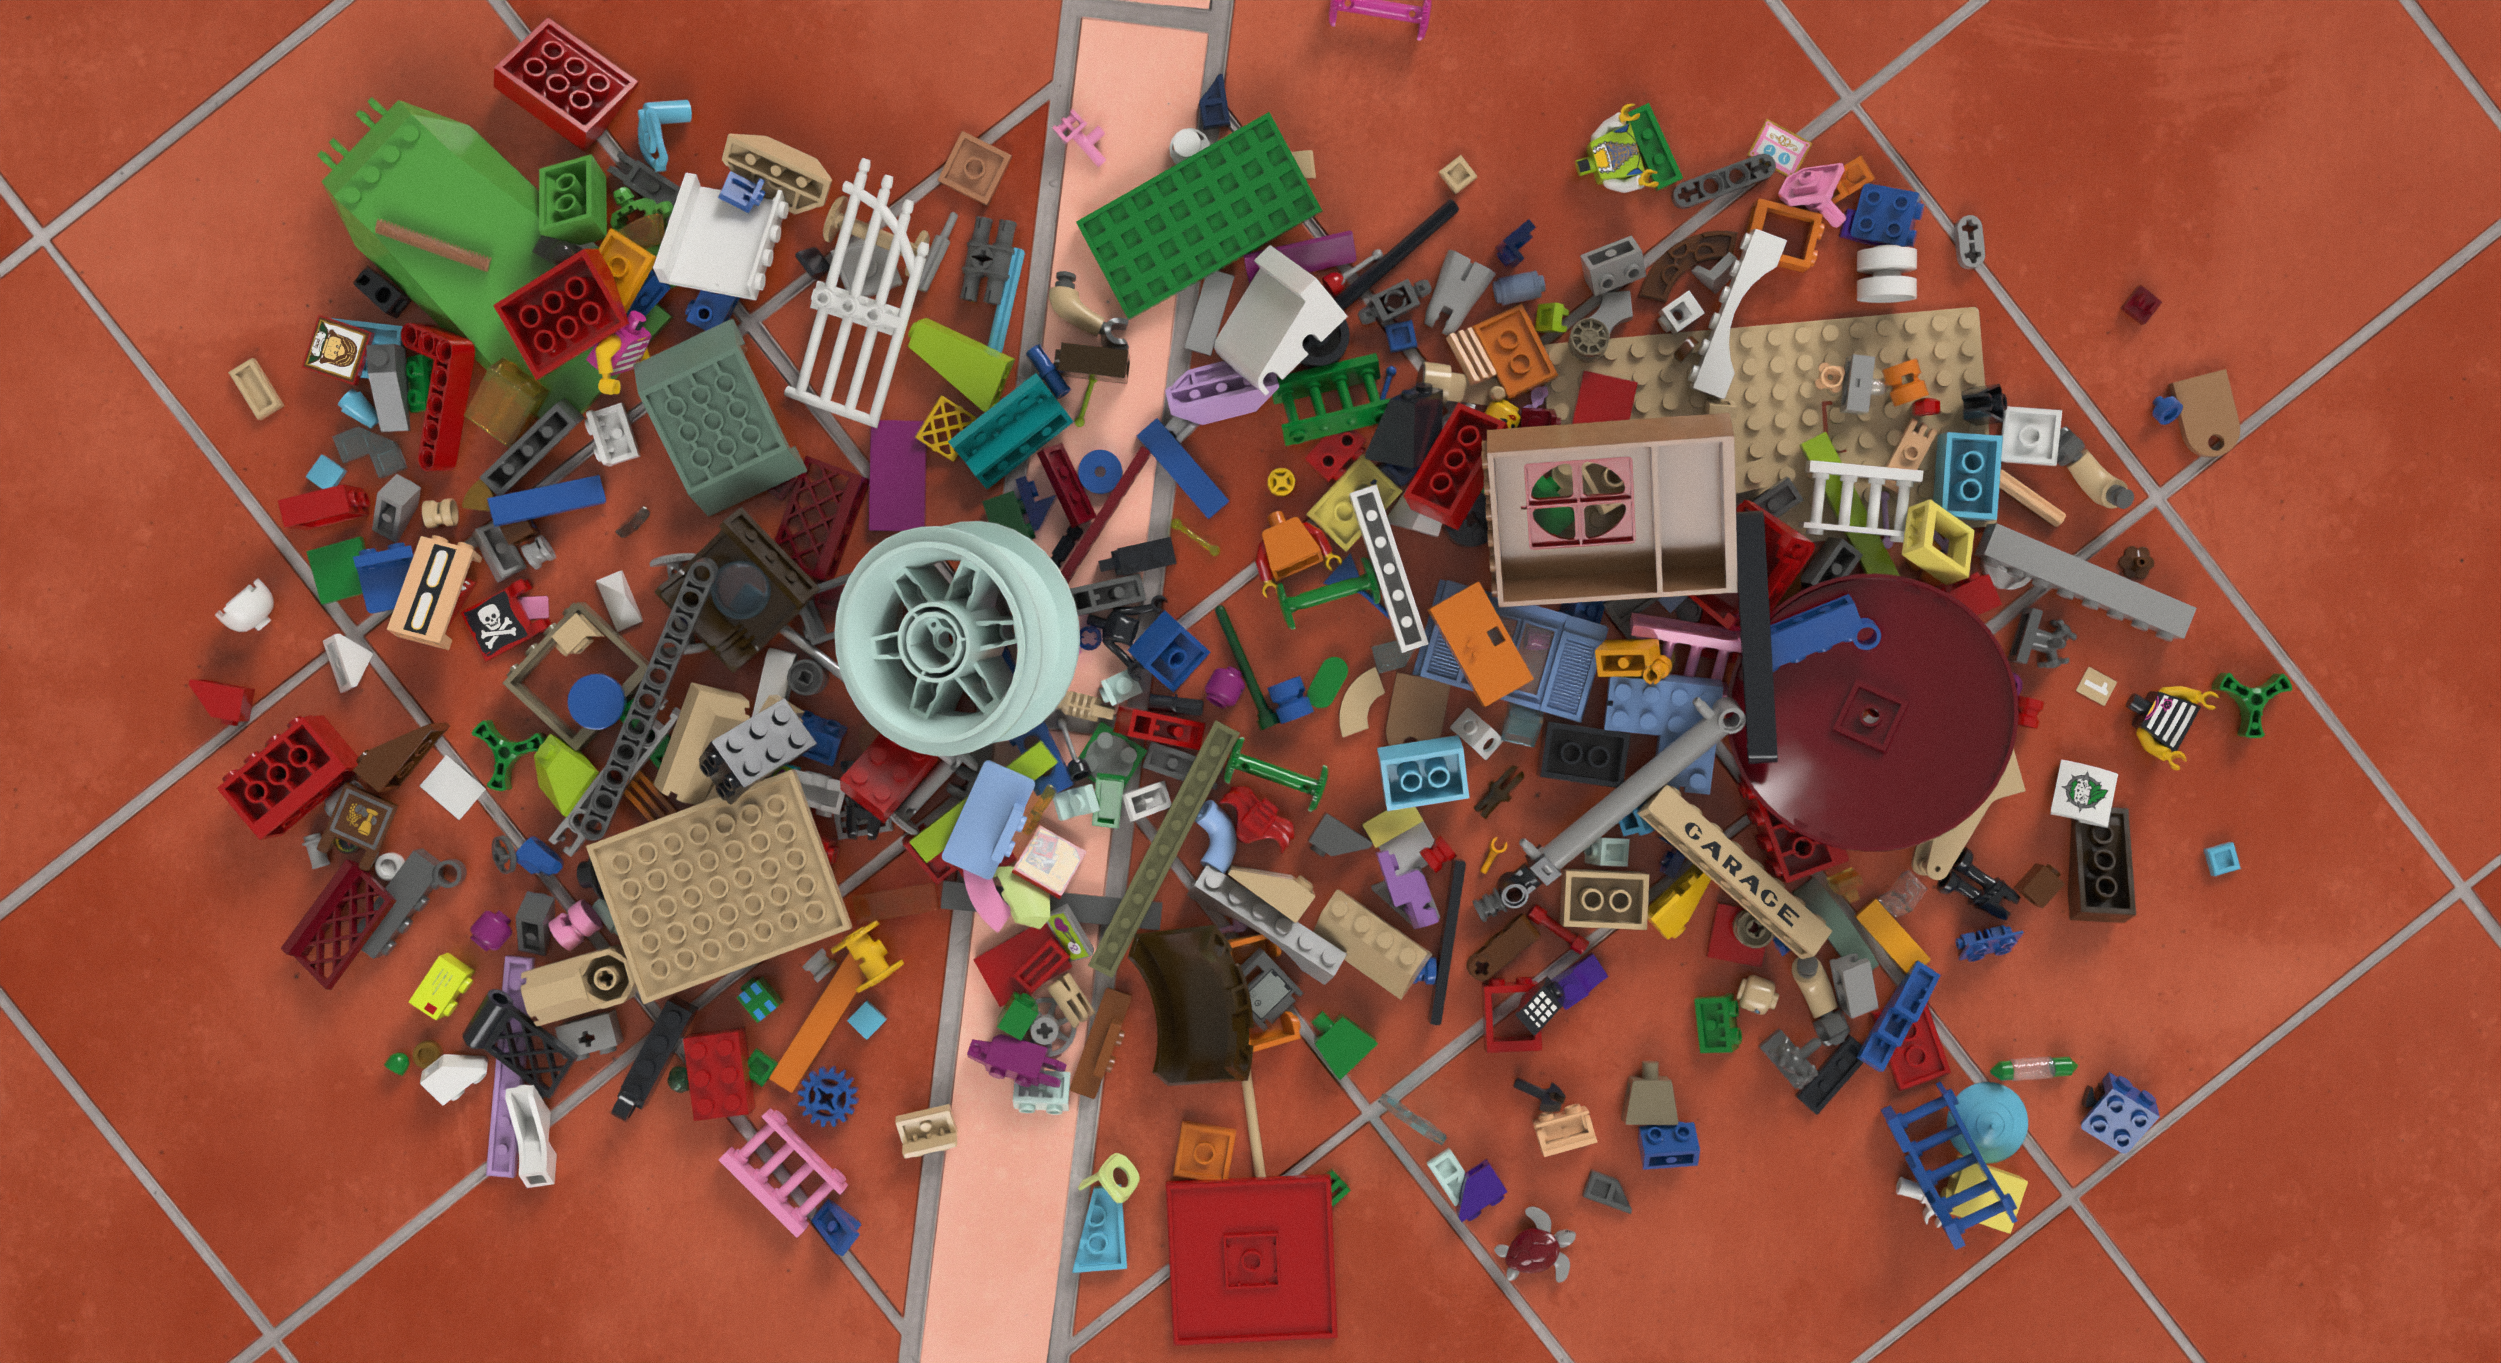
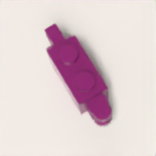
[967,1034,1067,1088]

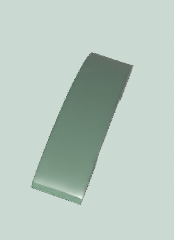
[1791,876,1879,970]

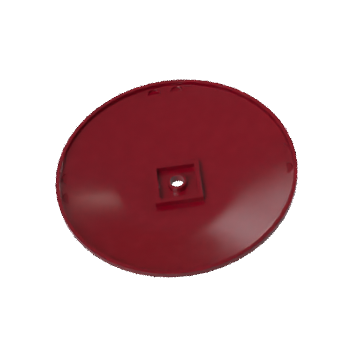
[1726,573,2019,852]

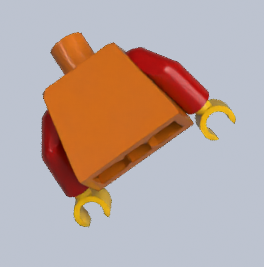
[1255,511,1342,598]

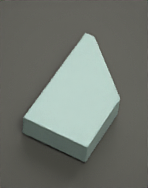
[1426,1148,1465,1206]

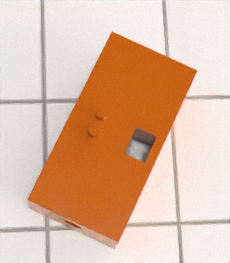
[1427,581,1534,707]

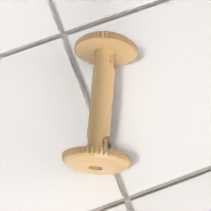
[823,196,930,277]

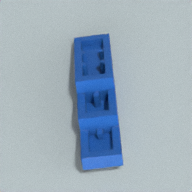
[1856,961,1941,1072]

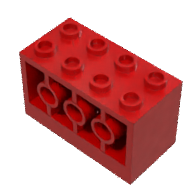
[216,715,358,840]
[1737,774,1850,883]

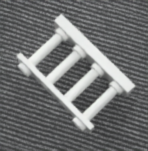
[1799,460,1923,543]

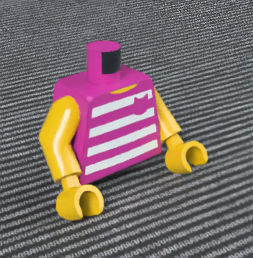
[586,311,652,395]

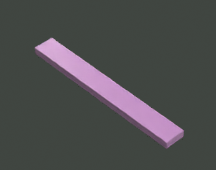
[486,955,535,1178]

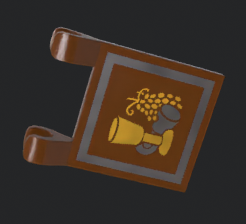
[317,782,399,872]

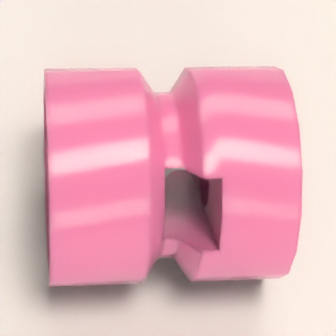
[549,899,603,951]

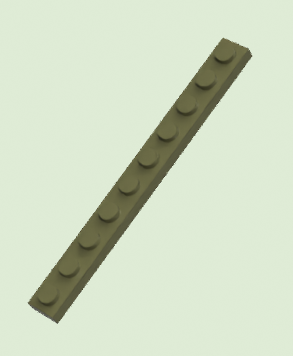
[1088,720,1240,978]

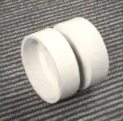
[1857,245,1917,303]

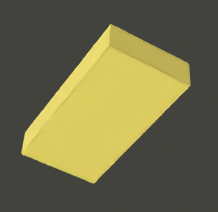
[1362,807,1423,848]

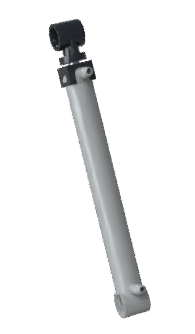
[1497,697,1746,908]

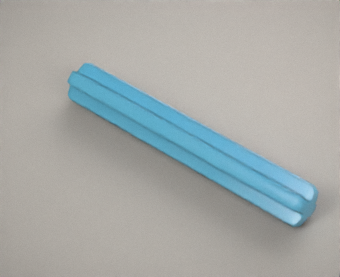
[988,248,1025,353]

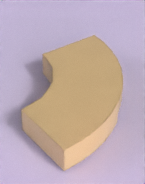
[1339,667,1385,737]

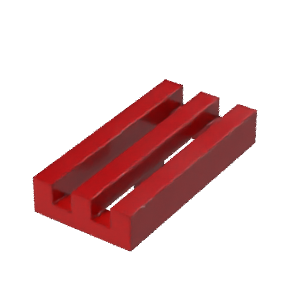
[1011,936,1071,995]

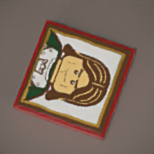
[301,315,375,386]

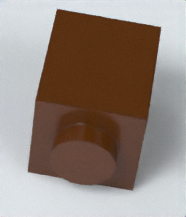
[499,519,541,546]
[2014,863,2065,908]

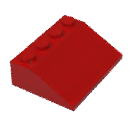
[494,18,638,152]
[493,249,629,380]

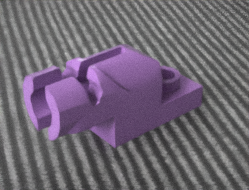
[1376,849,1439,929]

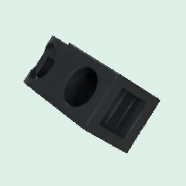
[353,266,412,319]

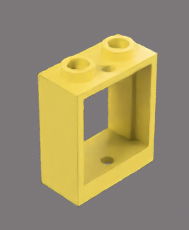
[1902,499,1975,585]

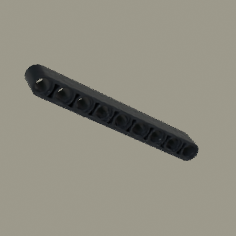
[1736,510,1778,764]

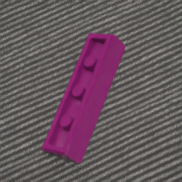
[1244,231,1356,284]

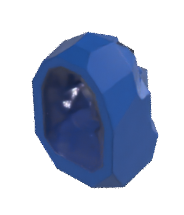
[515,836,564,876]

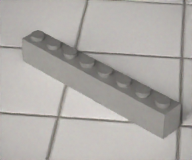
[1974,523,2197,642]

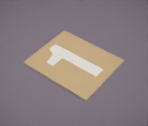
[2076,667,2117,706]

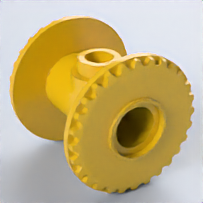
[831,920,904,993]

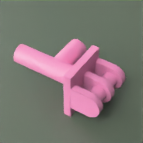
[1052,109,1106,167]

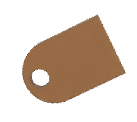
[2169,369,2240,458]
[1385,672,1451,746]

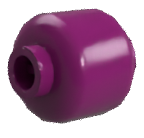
[1204,666,1245,709]
[470,910,513,952]

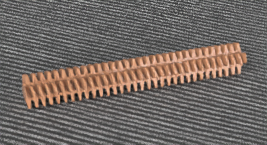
[375,218,492,272]

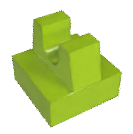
[1535,303,1569,333]

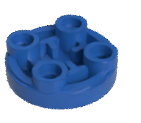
[568,673,627,730]

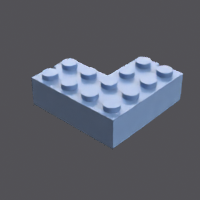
[1603,674,1724,795]

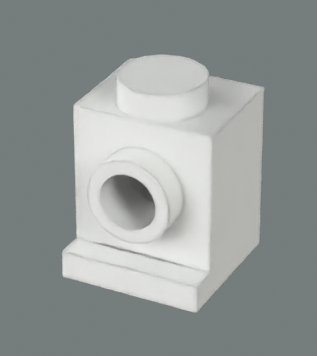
[1658,291,1704,335]

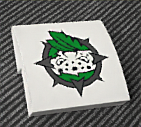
[2051,759,2118,828]

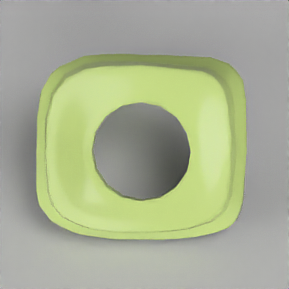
[1078,1153,1140,1203]

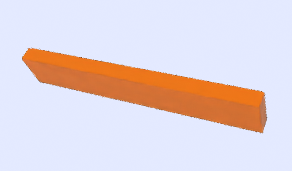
[769,952,866,1093]

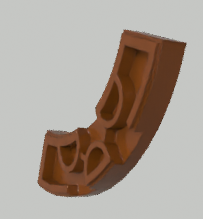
[1638,231,1738,303]

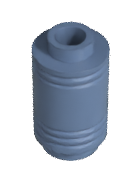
[1493,271,1546,305]

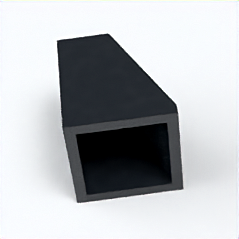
[1365,383,1443,469]

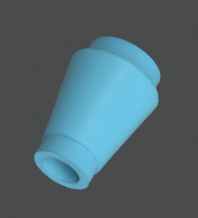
[338,389,379,429]

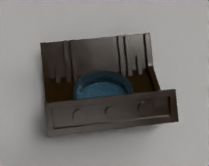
[655,507,820,673]

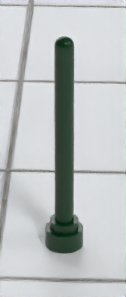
[1215,605,1280,731]

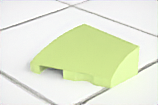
[993,866,1050,929]

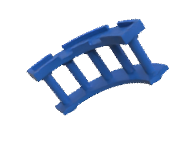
[1881,1081,2018,1250]

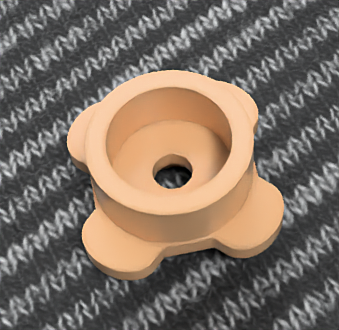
[1815,362,1845,393]

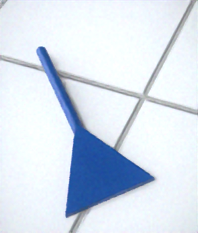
[1323,553,1390,620]

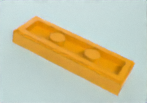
[1854,898,1931,974]

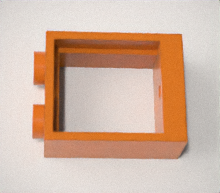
[1739,198,1825,273]

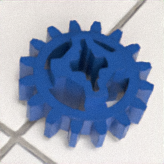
[798,1066,859,1127]

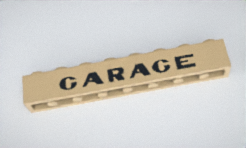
[1637,784,1832,959]

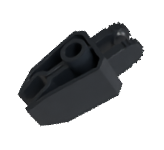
[1961,384,2008,426]

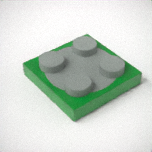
[1078,721,1148,789]

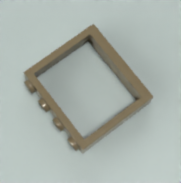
[503,602,658,751]

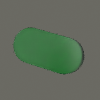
[1307,657,1348,708]

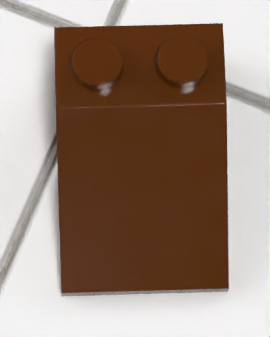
[353,722,450,792]

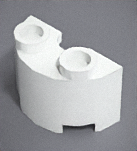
[795,769,845,817]

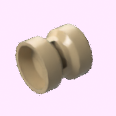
[422,498,459,528]

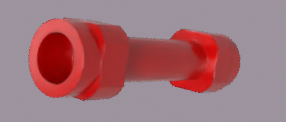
[1526,903,1590,955]

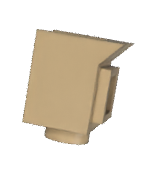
[551,613,604,657]

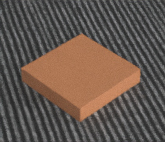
[938,131,1013,207]

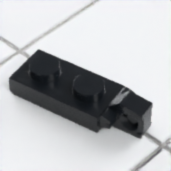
[1098,537,1177,576]

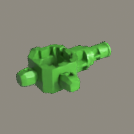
[610,187,677,289]

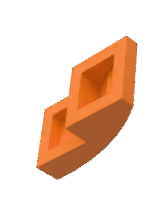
[1831,156,1875,204]

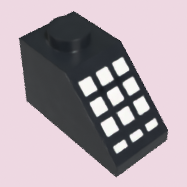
[1515,976,1566,1036]

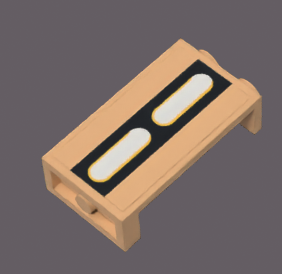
[387,535,482,650]

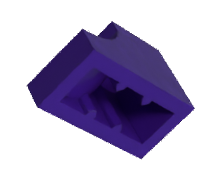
[1551,953,1608,1010]

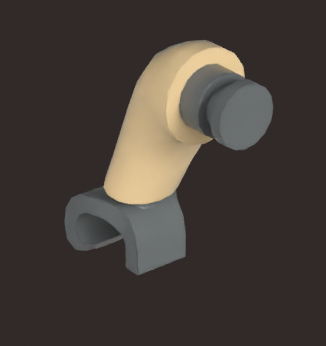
[1049,271,1129,350]
[2057,426,2134,509]
[1792,957,1850,1046]

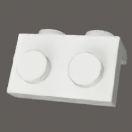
[584,403,641,466]

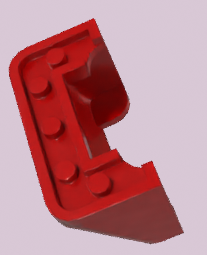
[1688,499,1815,632]

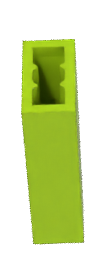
[908,318,1015,412]

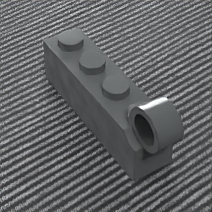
[357,848,467,959]

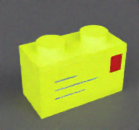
[409,953,475,1020]

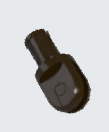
[1473,765,1525,819]

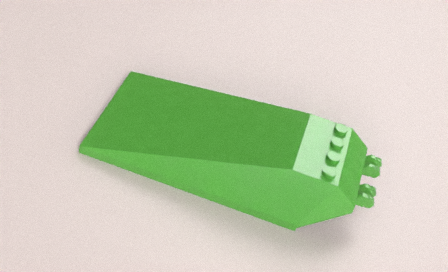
[317,97,673,419]

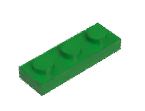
[1626,103,1683,192]

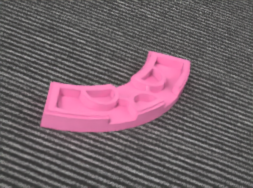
[963,869,1011,933]

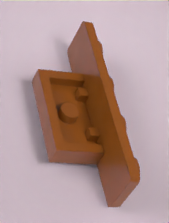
[1070,987,1132,1099]

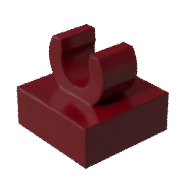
[2120,285,2162,325]

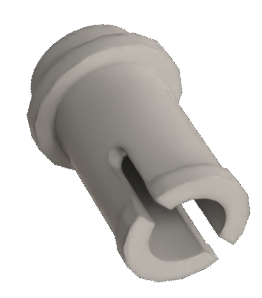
[302,832,330,869]

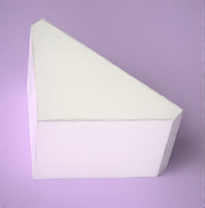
[1122,781,1172,822]

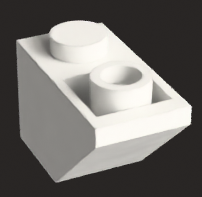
[420,1054,488,1105]

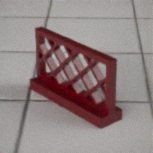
[774,456,870,581]
[280,859,397,990]

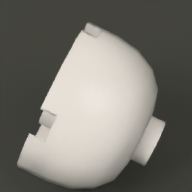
[215,578,274,632]

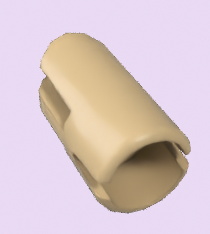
[1047,973,1096,1029]

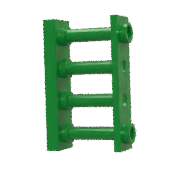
[1272,353,1390,446]

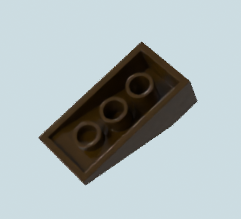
[2068,808,2136,923]

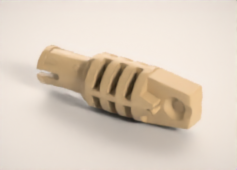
[1057,690,1115,722]

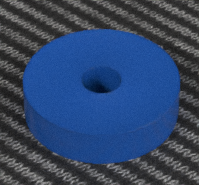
[1078,450,1123,494]

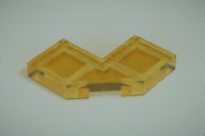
[1021,784,1058,836]

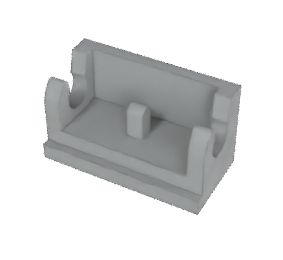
[1829,953,1879,1018]

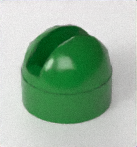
[384,1053,410,1076]

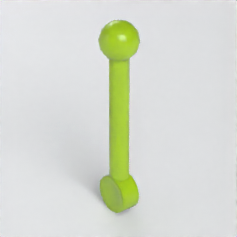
[1074,379,1098,427]

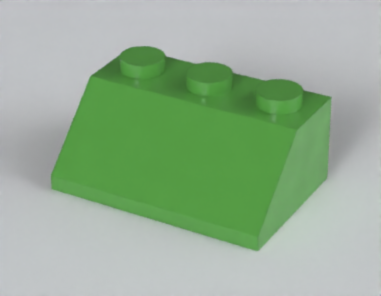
[539,154,607,245]

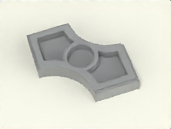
[1579,291,1633,347]

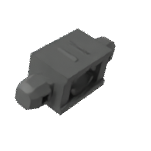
[1357,279,1432,325]

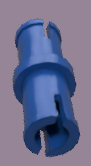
[1026,344,1071,400]

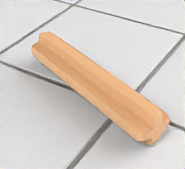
[1999,470,2066,527]

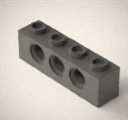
[479,398,585,496]

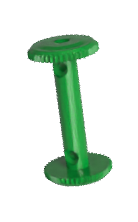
[1276,557,1381,630]
[1224,737,1329,812]

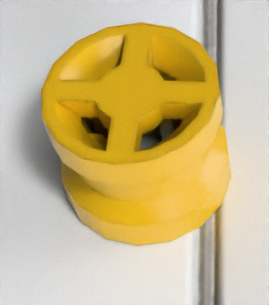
[1267,468,1295,497]

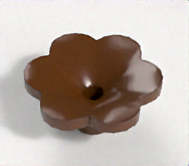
[2119,546,2154,579]

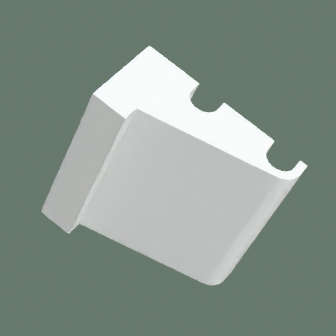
[1214,245,1348,396]

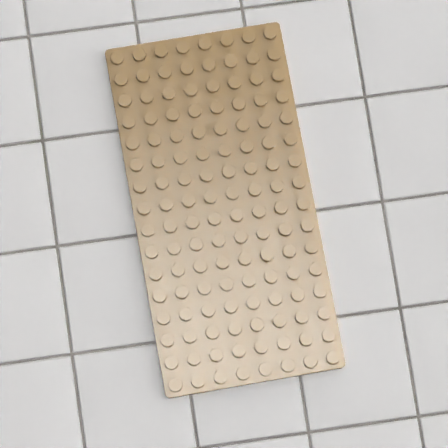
[1543,307,1997,542]

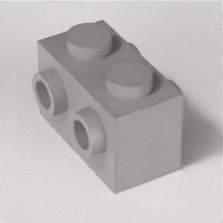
[1580,235,1646,296]

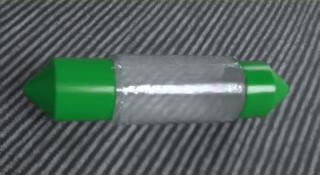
[1990,1056,2078,1081]

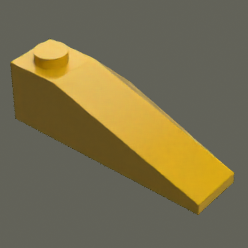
[1648,864,1711,940]

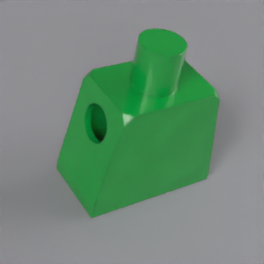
[1311,1010,1378,1080]

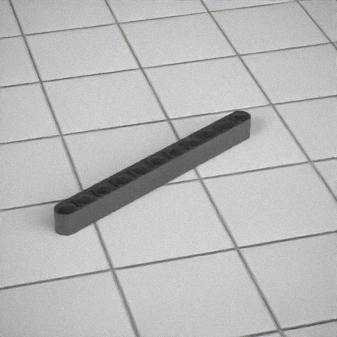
[580,558,718,841]

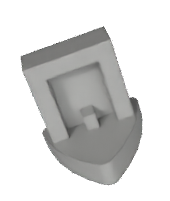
[1691,252,1738,294]

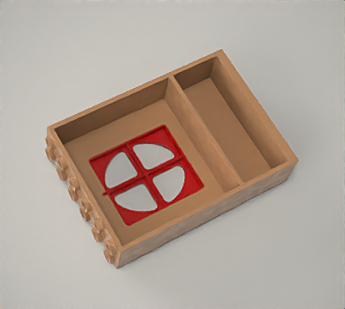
[1482,413,1738,607]

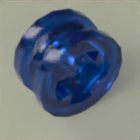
[1080,626,1102,650]

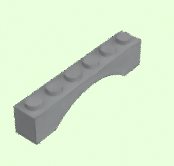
[1187,864,1347,985]

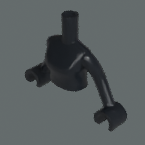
[1086,595,1168,681]

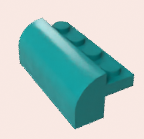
[948,373,1074,489]

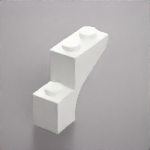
[505,1085,557,1188]

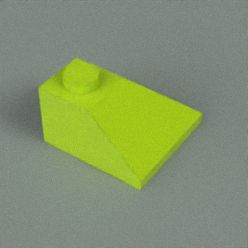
[534,734,599,817]

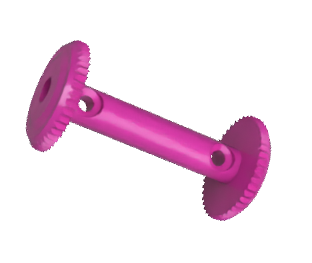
[1328,0,1432,41]

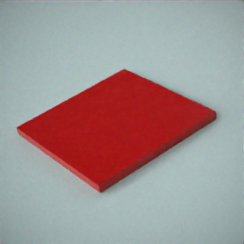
[1166,1174,1338,1346]

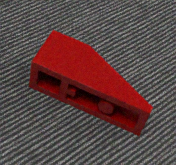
[1113,705,1206,750]

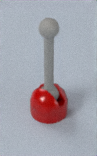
[1321,249,1383,297]

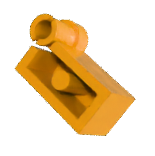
[1595,639,1672,685]

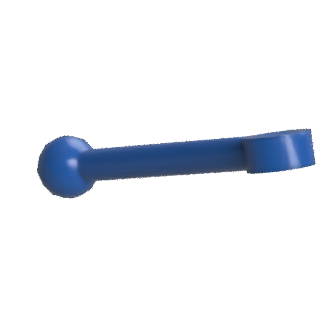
[1380,366,1397,400]

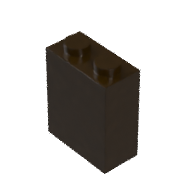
[1054,342,1131,385]

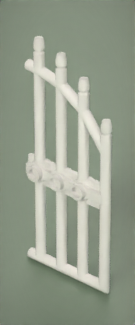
[784,158,929,428]

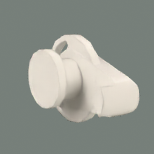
[1169,128,1210,164]

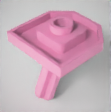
[1778,163,1846,228]

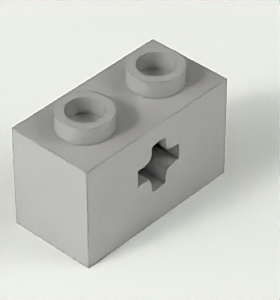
[555,1009,624,1061]

